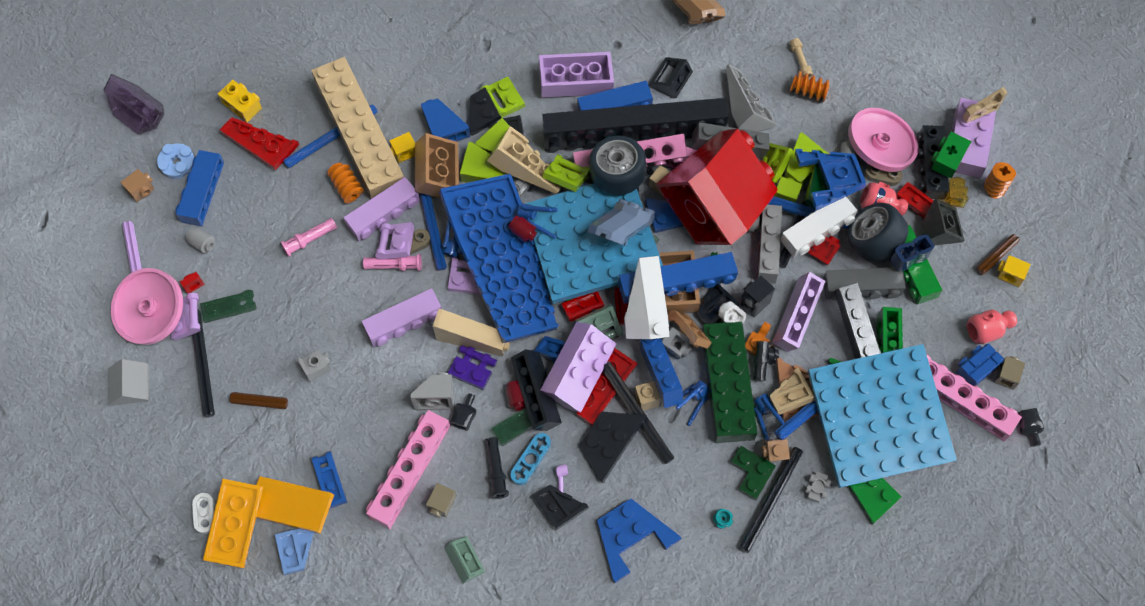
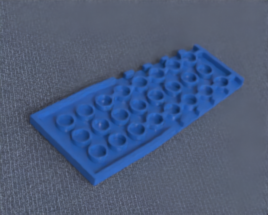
[439,174,559,343]

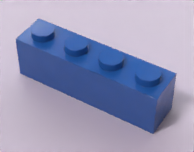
[577,80,653,111]
[175,150,224,227]
[639,338,684,408]

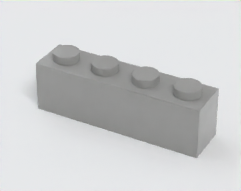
[757,205,782,284]

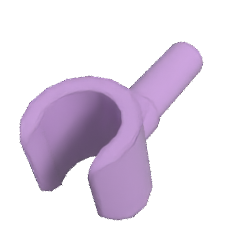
[556,464,569,492]

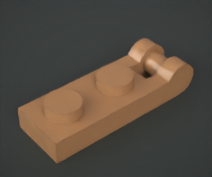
[668,310,712,349]

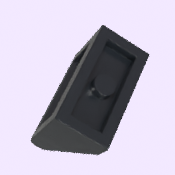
[648,57,693,98]

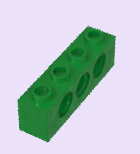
[877,307,903,354]

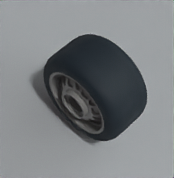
[589,136,647,195]
[847,203,908,262]

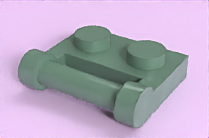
[576,304,623,339]

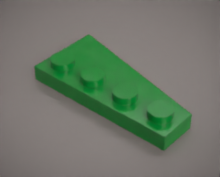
[828,453,902,525]

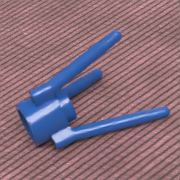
[518,203,558,239]
[442,218,462,258]
[676,380,710,426]
[754,394,785,440]

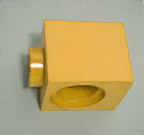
[389,132,415,163]
[997,255,1031,287]

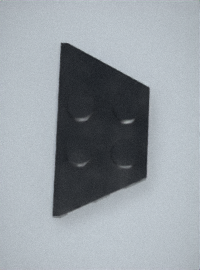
[580,411,646,483]

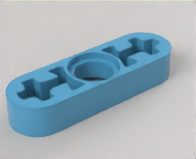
[511,433,551,486]

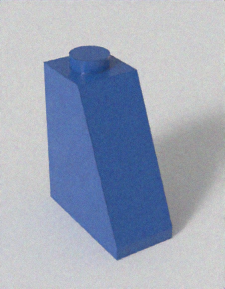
[421,98,470,142]

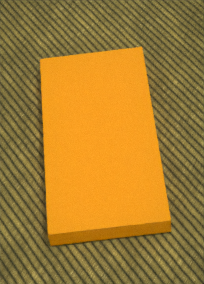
[256,476,334,534]
[203,479,264,568]

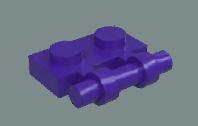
[448,345,497,391]

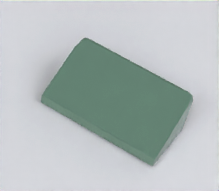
[445,536,485,584]

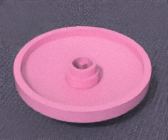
[848,108,918,172]
[111,268,183,345]

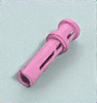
[280,218,337,257]
[363,254,422,271]

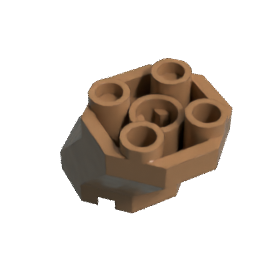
[671,0,726,24]

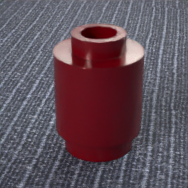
[508,215,537,243]
[505,380,526,411]

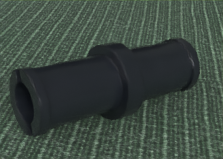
[753,341,769,381]

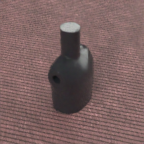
[449,393,477,431]
[1018,408,1044,447]

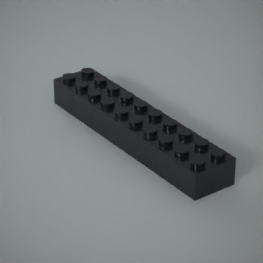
[542,98,729,152]

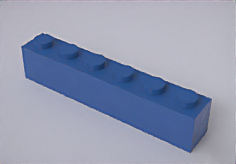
[618,252,738,304]

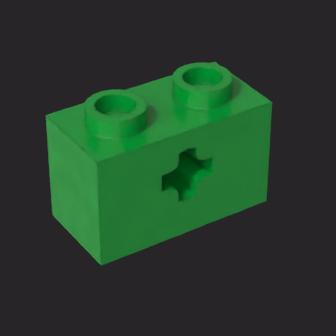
[931,132,972,179]

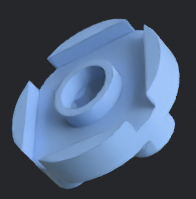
[157,143,194,179]

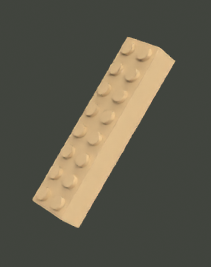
[311,57,404,199]

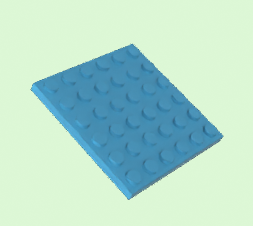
[525,184,663,304]
[807,344,957,488]

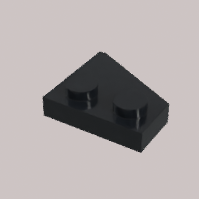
[469,87,502,136]
[697,284,739,324]
[533,485,589,530]

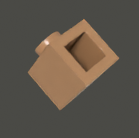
[120,169,154,202]
[762,438,790,462]

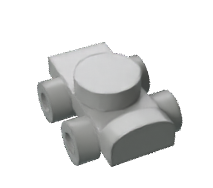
[805,472,831,503]

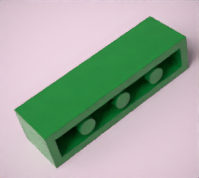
[903,225,943,305]

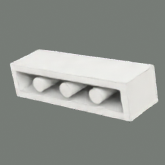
[780,197,857,258]

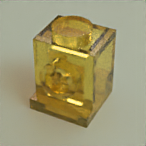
[945,177,969,208]

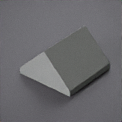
[108,359,149,406]

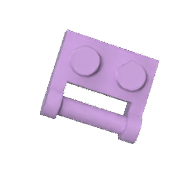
[375,222,414,260]
[448,258,481,295]
[171,293,200,341]

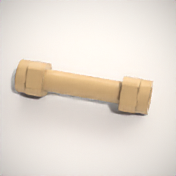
[789,38,813,78]

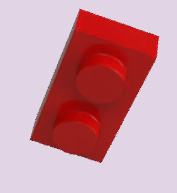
[896,182,933,218]
[562,291,605,322]

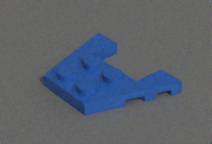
[795,149,866,211]
[597,499,682,583]

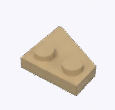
[962,87,1008,123]
[770,368,815,415]

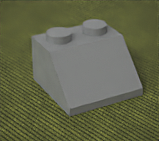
[411,372,455,410]

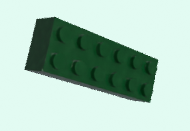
[702,321,757,443]

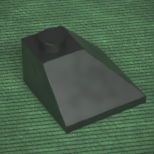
[922,199,965,245]

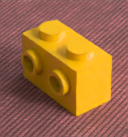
[218,79,262,122]

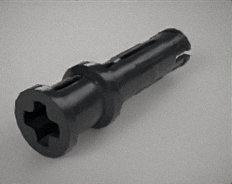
[485,437,509,499]

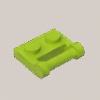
[480,77,525,118]
[543,154,590,192]

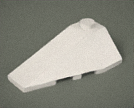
[624,256,669,339]

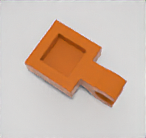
[745,321,771,356]

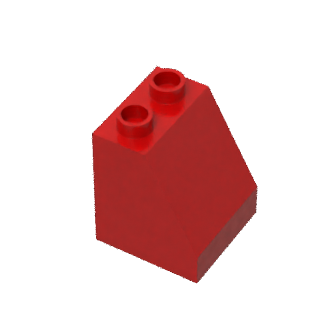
[655,128,778,245]

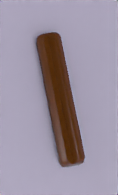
[976,234,1020,275]
[230,392,288,409]

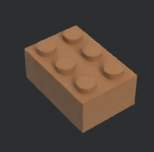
[415,133,459,198]
[659,250,700,314]

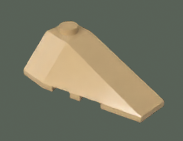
[487,126,561,194]

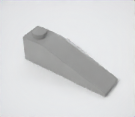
[726,64,777,132]

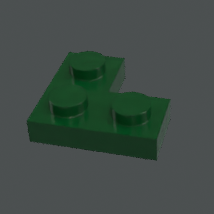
[731,446,776,501]

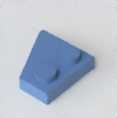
[275,529,314,576]

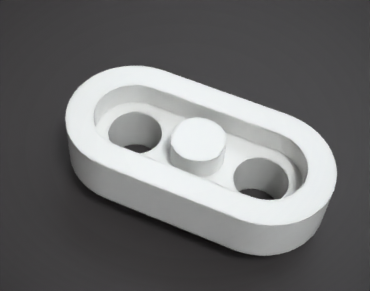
[719,302,746,323]
[192,493,215,534]

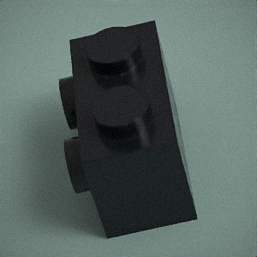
[741,276,775,318]

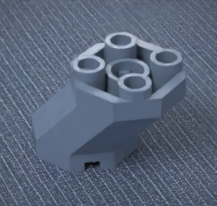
[587,199,655,246]

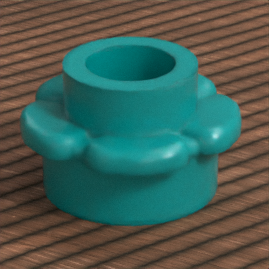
[713,509,733,529]

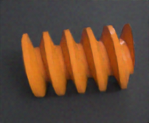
[790,71,829,102]
[984,162,1017,199]
[327,163,364,203]

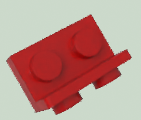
[808,235,841,265]

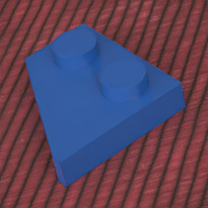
[645,198,684,233]

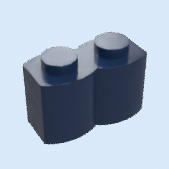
[890,235,935,271]

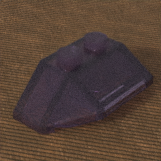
[103,74,165,135]

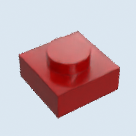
[179,272,205,294]

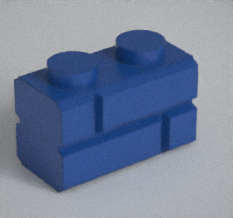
[956,343,1004,386]

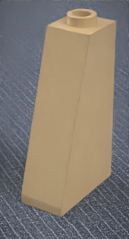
[433,309,510,357]

